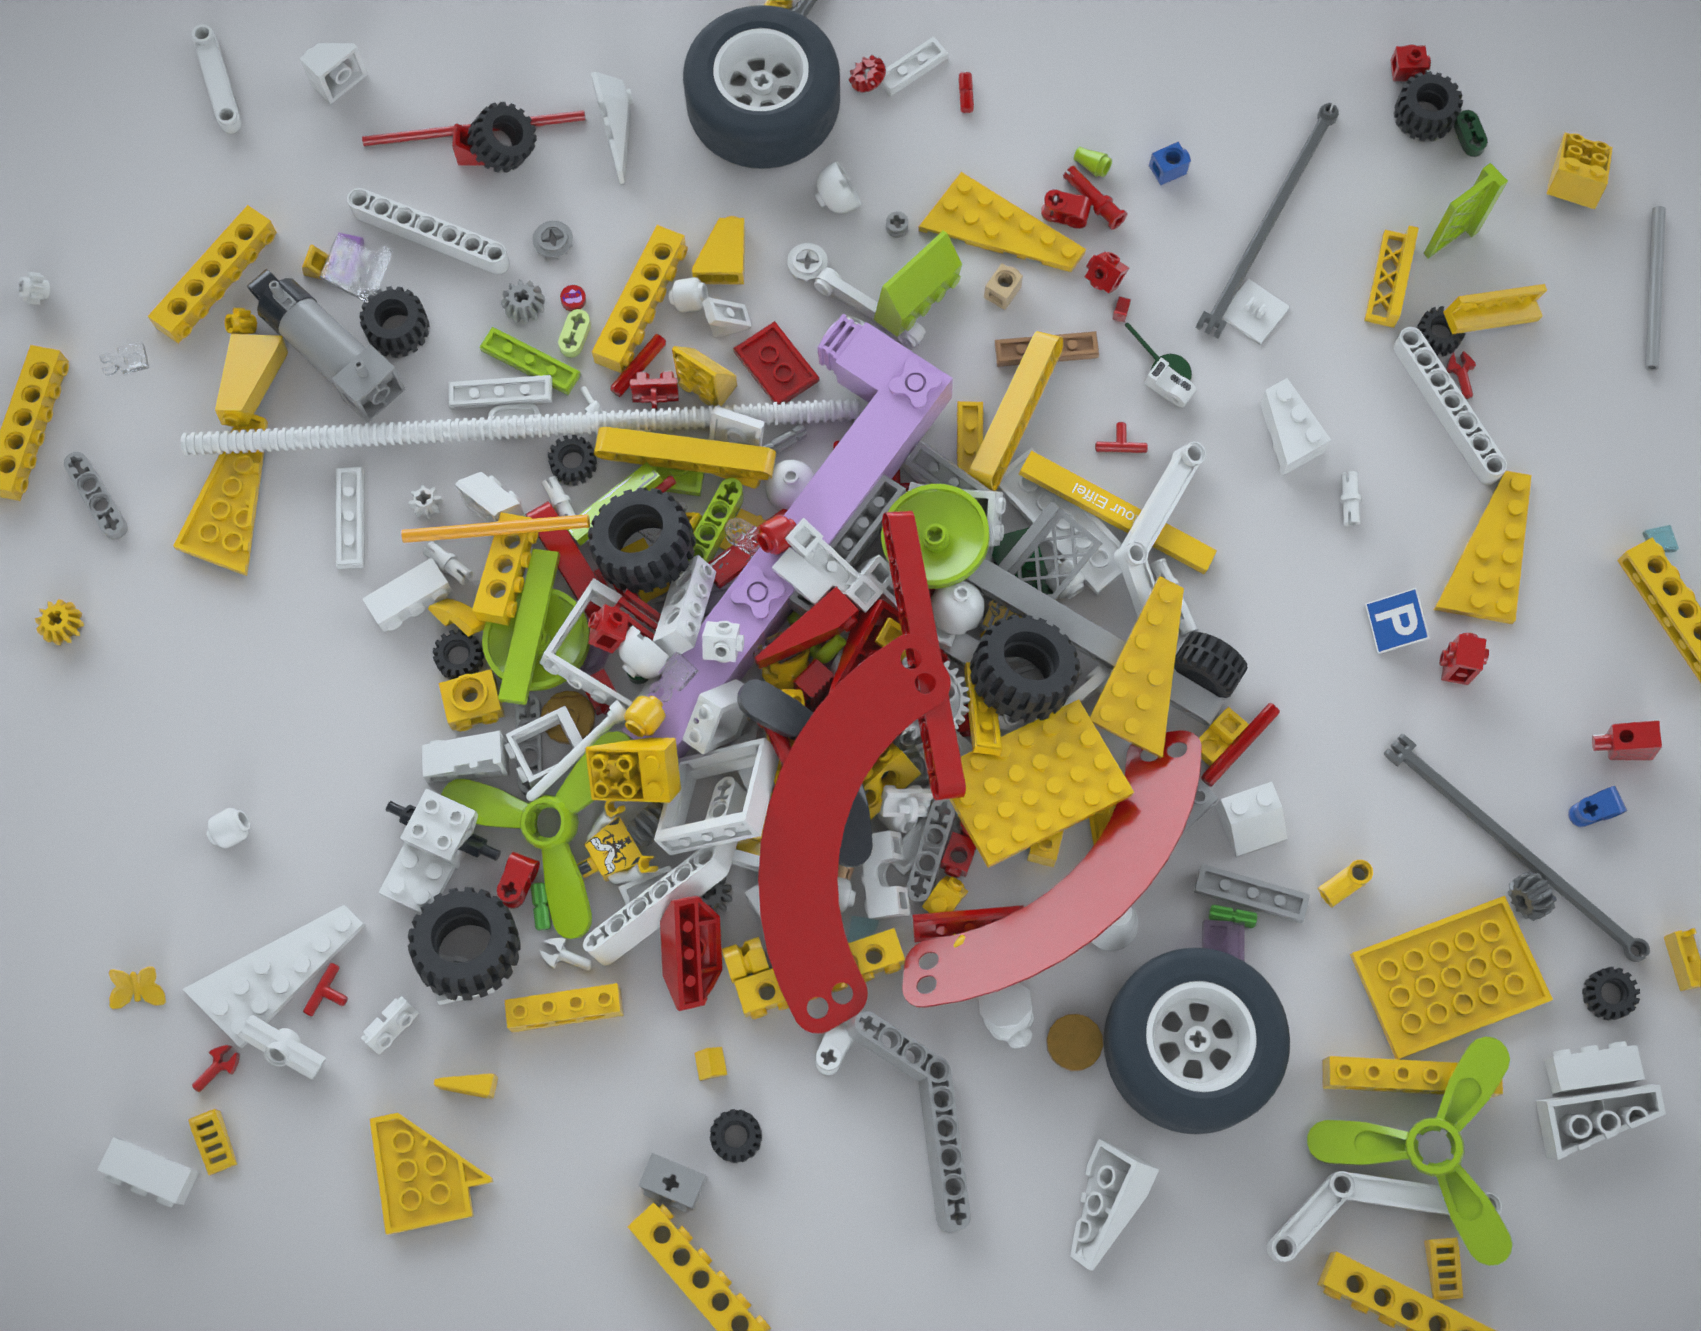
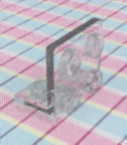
[320,234,393,302]

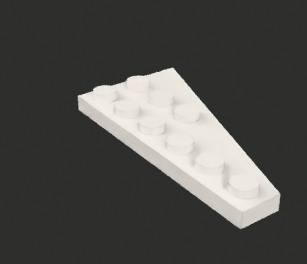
[183,905,365,1048]

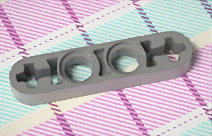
[64,452,128,539]
[515,692,543,795]
[907,799,957,902]

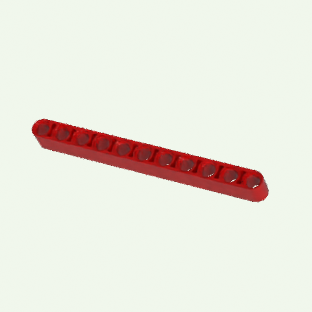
[882,511,966,801]

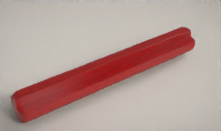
[1201,703,1280,787]

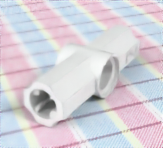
[238,1015,326,1080]

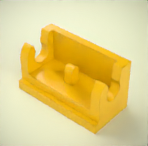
[1663,928,1701,991]

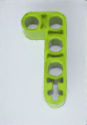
[688,478,744,563]

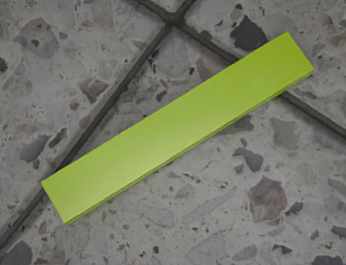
[498,549,560,705]

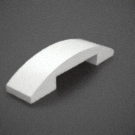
[785,518,883,613]

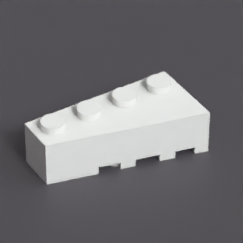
[1536,1084,1666,1160]

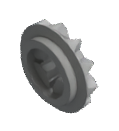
[533,221,573,259]

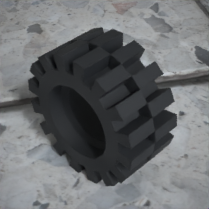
[1417,306,1466,357]
[548,435,597,486]
[432,629,484,680]
[1582,967,1640,1020]
[709,1109,762,1163]

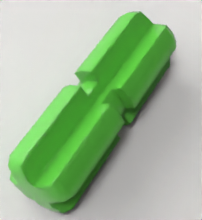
[530,882,551,931]
[1209,905,1257,928]

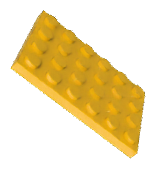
[949,699,1134,868]
[1350,896,1553,1059]

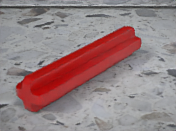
[610,334,666,397]

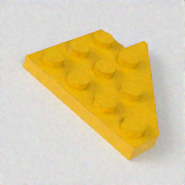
[370,1113,494,1235]

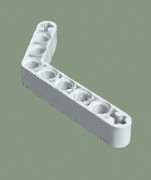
[583,777,747,966]

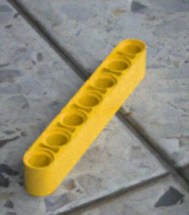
[968,331,1063,491]
[594,427,776,480]

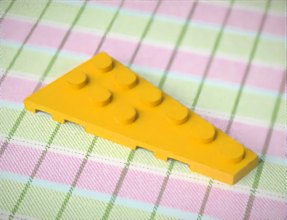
[918,172,1086,272]
[1089,576,1184,758]

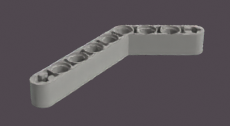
[846,1011,971,1232]

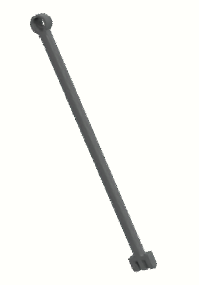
[1195,103,1339,339]
[1384,734,1650,962]

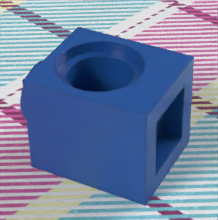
[1149,141,1191,186]

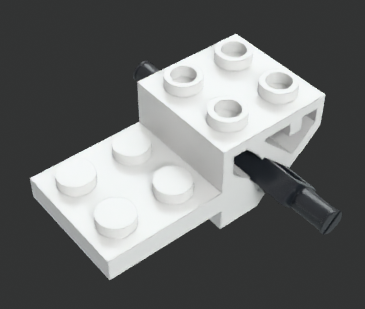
[378,789,501,914]

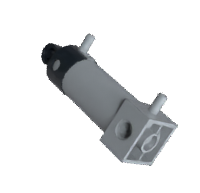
[247,269,405,423]

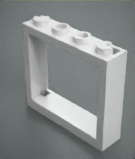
[540,578,662,709]
[654,738,779,855]

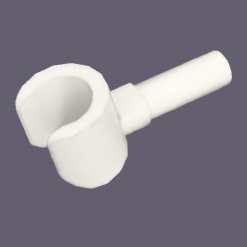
[581,386,603,414]

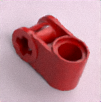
[1041,189,1092,229]
[496,852,540,909]

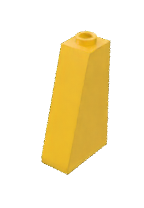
[215,334,288,427]

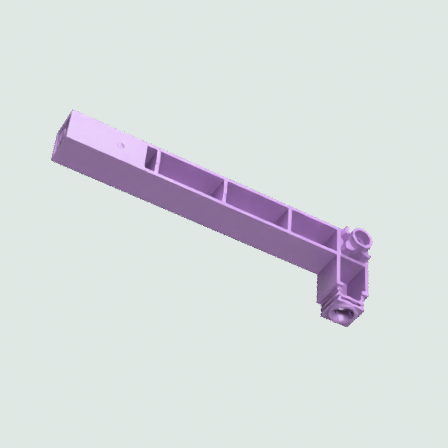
[621,314,953,759]

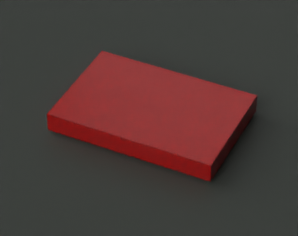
[733,321,820,405]

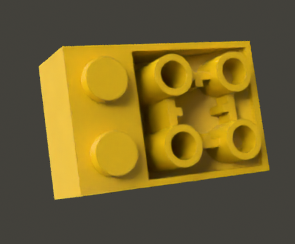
[1546,132,1613,209]
[672,346,737,407]
[585,737,681,803]

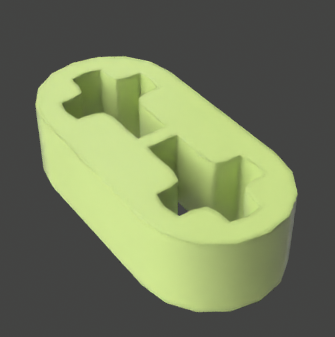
[558,309,591,358]

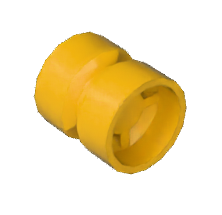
[722,936,769,984]

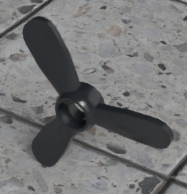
[737,679,902,868]

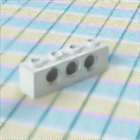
[653,555,716,659]

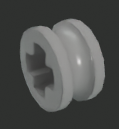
[886,211,908,238]

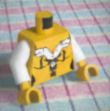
[577,801,658,884]

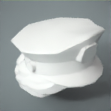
[978,983,1034,1048]

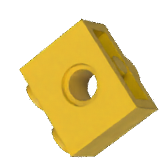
[439,669,505,732]

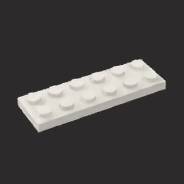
[997,448,1132,596]

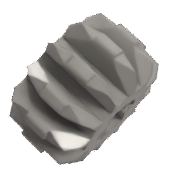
[501,279,545,324]

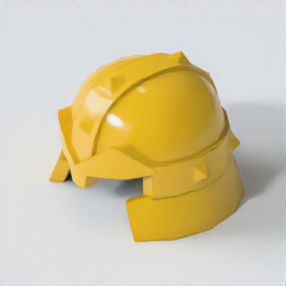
[759,647,810,690]

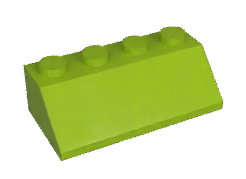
[873,230,962,337]

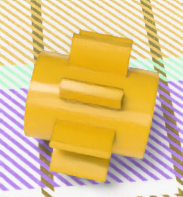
[224,308,257,335]

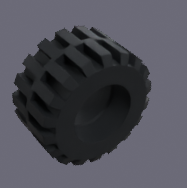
[1394,71,1463,142]
[467,102,537,173]
[359,286,430,358]
[1174,632,1248,698]

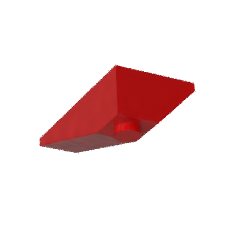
[754,586,859,669]

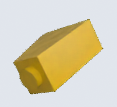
[692,216,746,284]

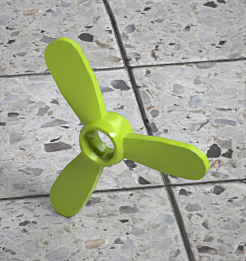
[441,731,633,939]
[1307,1036,1513,1266]

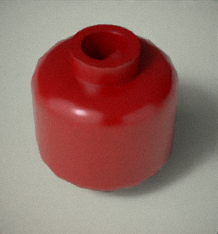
[757,515,797,555]

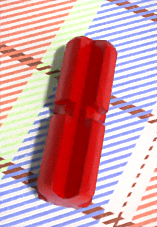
[958,72,974,113]

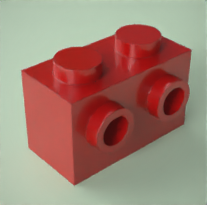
[1439,633,1489,685]

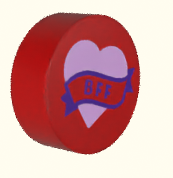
[560,285,586,312]

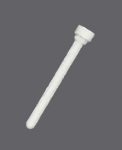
[526,700,627,802]

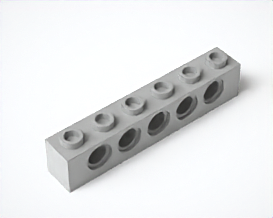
[789,474,906,616]

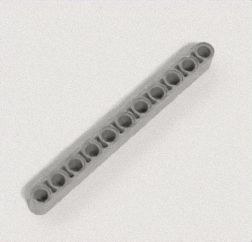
[965,558,1223,726]

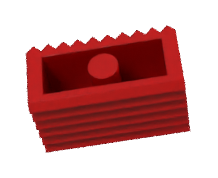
[793,659,833,712]

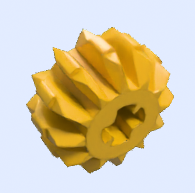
[34,599,84,646]

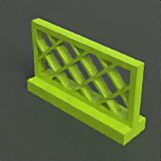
[1423,162,1508,259]

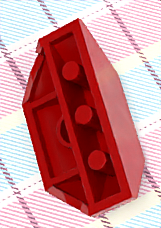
[660,896,723,1011]

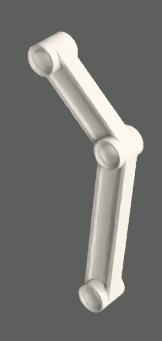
[1114,441,1206,617]
[1266,1171,1502,1263]

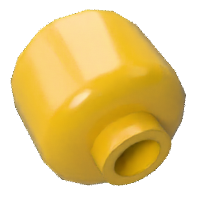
[624,695,666,737]

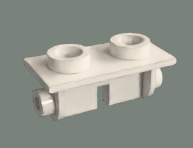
[361,996,419,1055]

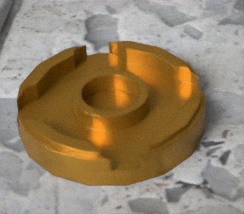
[541,691,596,745]
[1046,1014,1103,1071]

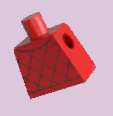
[1592,721,1662,761]

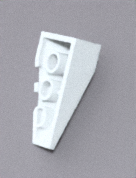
[1070,1139,1159,1271]

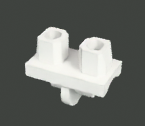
[880,785,933,822]

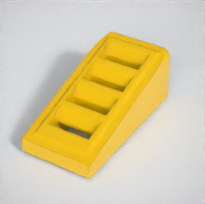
[433,1073,498,1099]
[188,1109,238,1176]
[1424,1237,1463,1300]

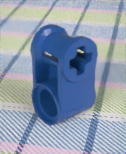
[1568,786,1628,827]

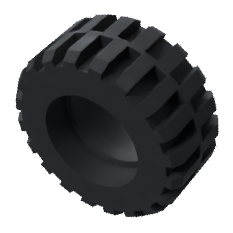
[588,488,696,593]
[970,615,1080,722]
[408,887,521,1001]

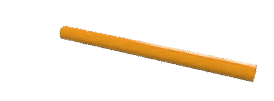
[401,514,590,543]

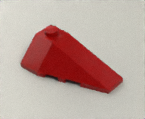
[828,599,900,694]

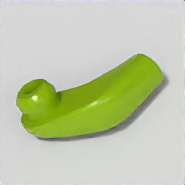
[809,635,846,664]

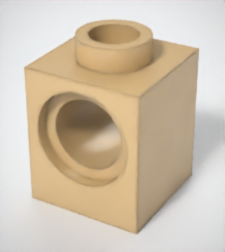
[984,263,1023,310]

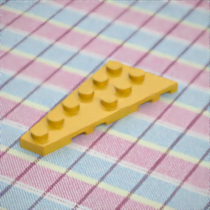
[173,414,268,576]
[1433,471,1532,624]

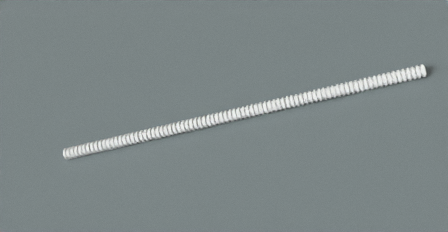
[181,398,860,456]

